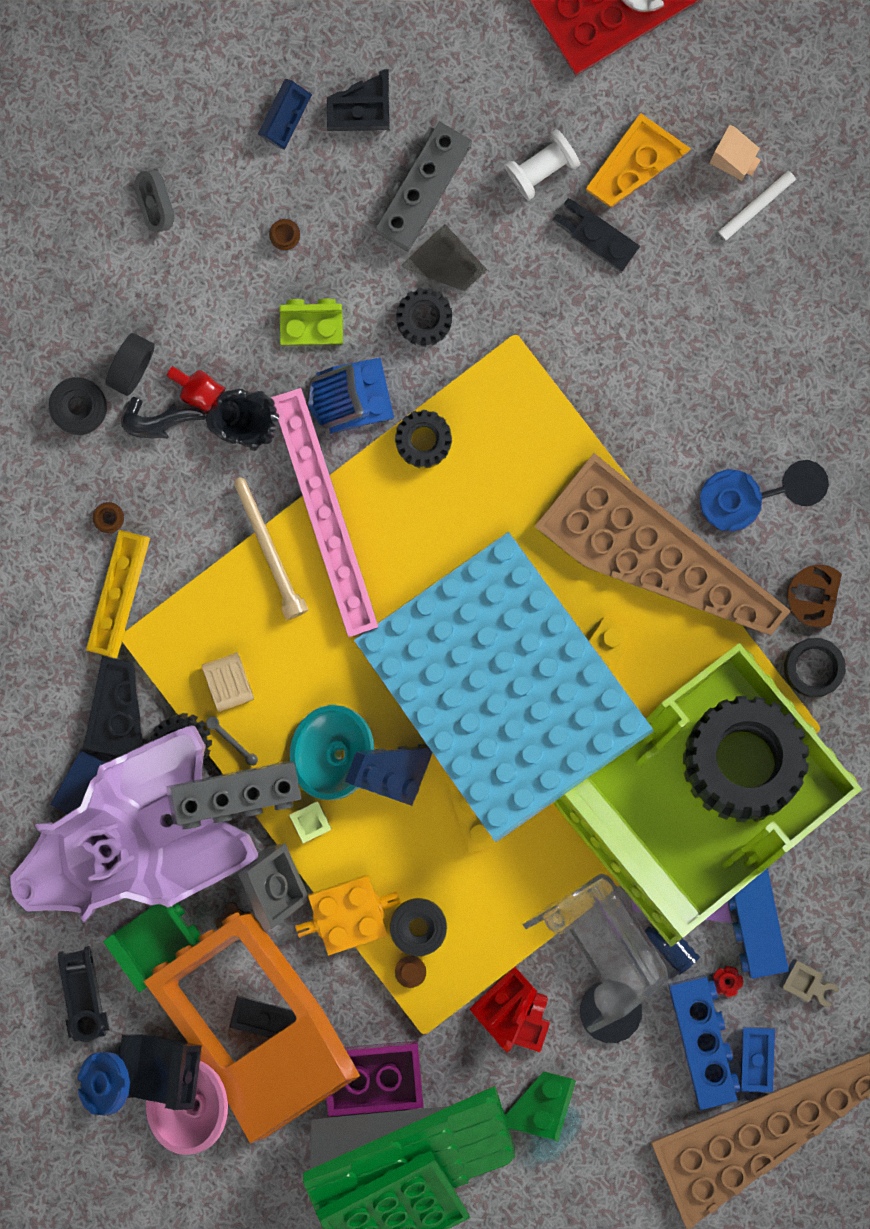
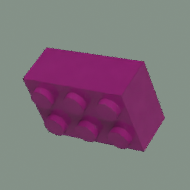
[327,1040,424,1116]

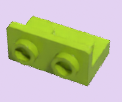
[279,298,343,346]

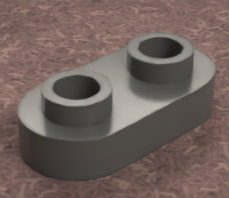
[134,170,174,232]

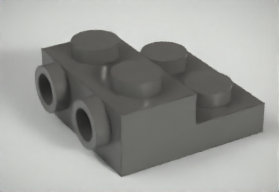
[238,843,309,930]

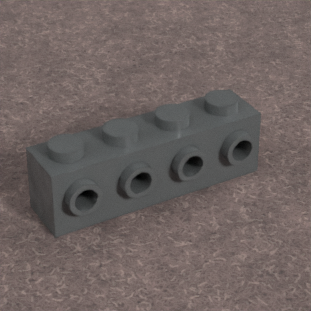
[374,121,472,252]
[166,761,301,830]

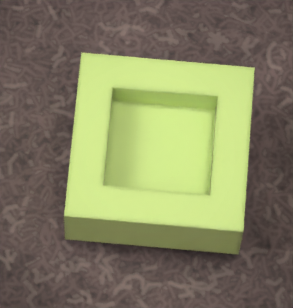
[289,801,332,843]

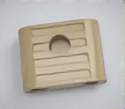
[202,652,254,712]

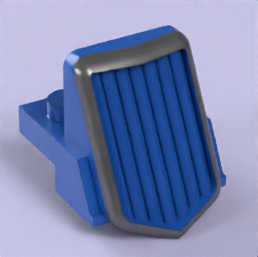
[307,357,394,434]

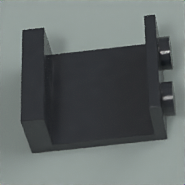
[119,1034,202,1110]

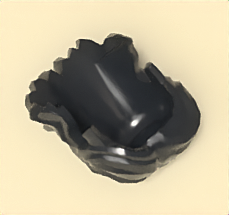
[206,389,279,451]

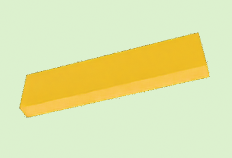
[86,530,150,659]

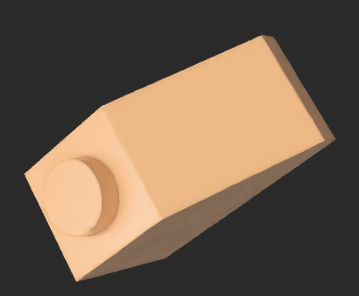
[709,125,761,181]

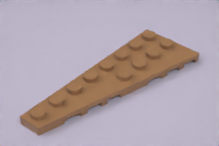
[650,1051,870,1229]

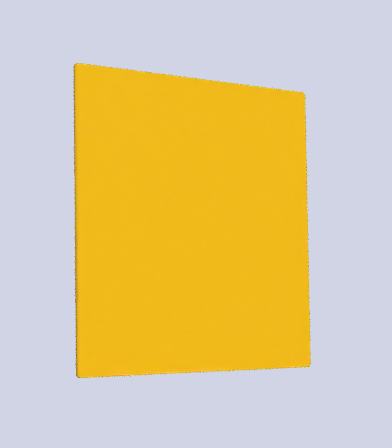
[122,335,820,1034]

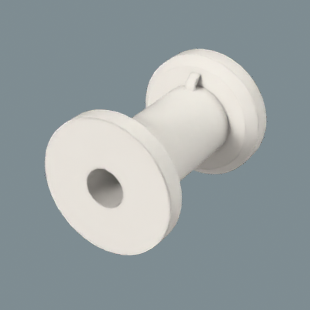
[504,129,581,201]

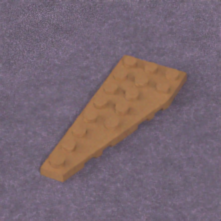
[535,453,790,636]

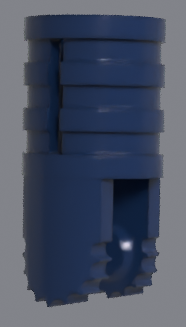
[643,927,700,975]

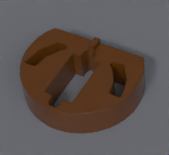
[787,565,842,628]

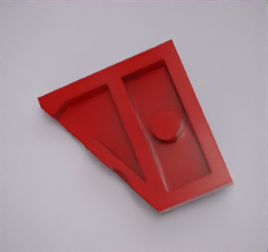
[469,967,537,1053]

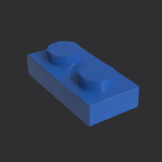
[740,1027,775,1092]

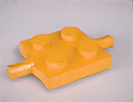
[295,874,401,956]

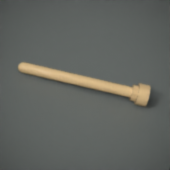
[234,477,309,620]

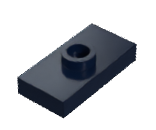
[258,79,312,150]

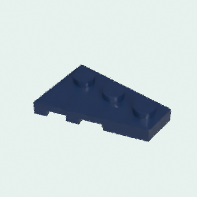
[345,744,433,806]

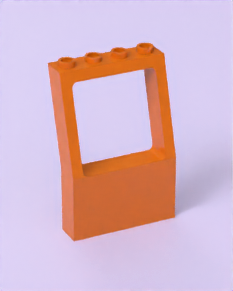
[144,913,360,1143]

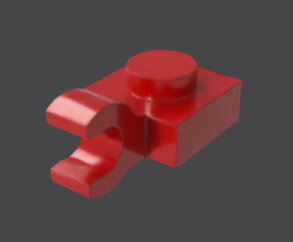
[514,993,550,1052]

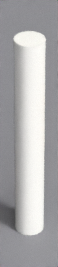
[718,171,796,241]

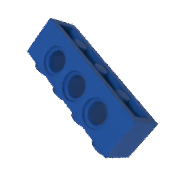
[668,975,741,1110]

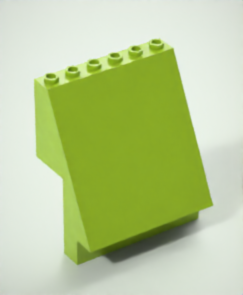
[553,643,863,947]

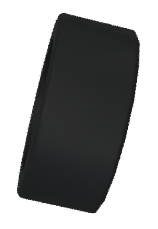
[105,333,155,396]
[784,638,846,697]

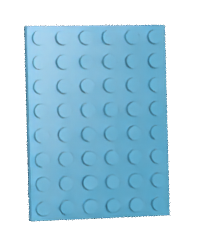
[354,532,654,842]

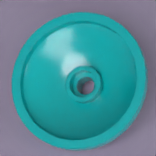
[290,705,374,800]

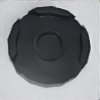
[580,980,642,1043]

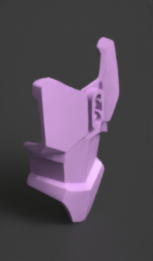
[10,725,258,923]

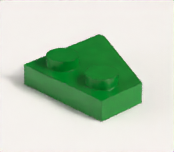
[505,1071,576,1142]

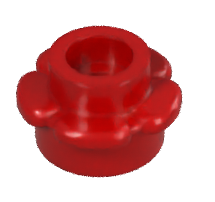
[713,966,744,997]

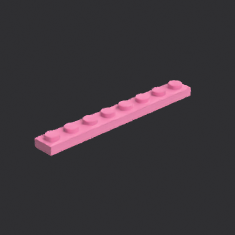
[271,388,378,637]

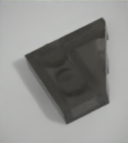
[401,224,488,291]

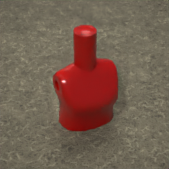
[166,366,226,414]

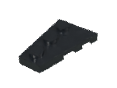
[83,656,144,756]

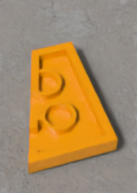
[585,113,691,208]

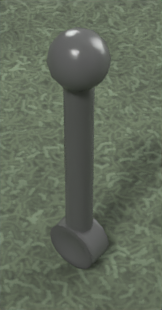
[206,717,258,766]

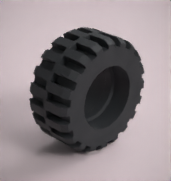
[683,696,809,823]

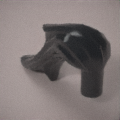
[121,397,206,439]

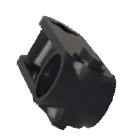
[58,946,110,1042]

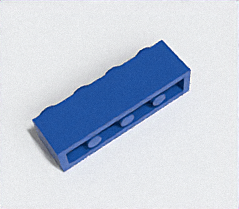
[728,868,789,979]

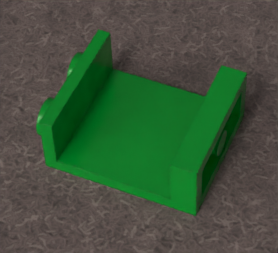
[103,902,202,993]

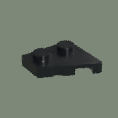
[327,69,390,131]

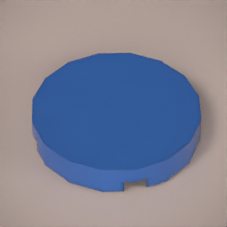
[700,469,762,532]
[78,1052,130,1116]

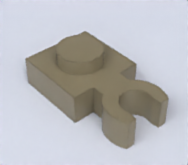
[779,958,839,1007]

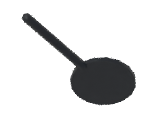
[761,460,829,506]

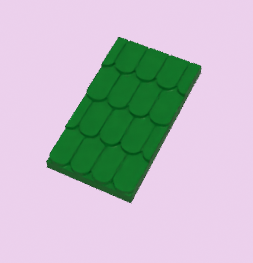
[303,1086,515,1229]

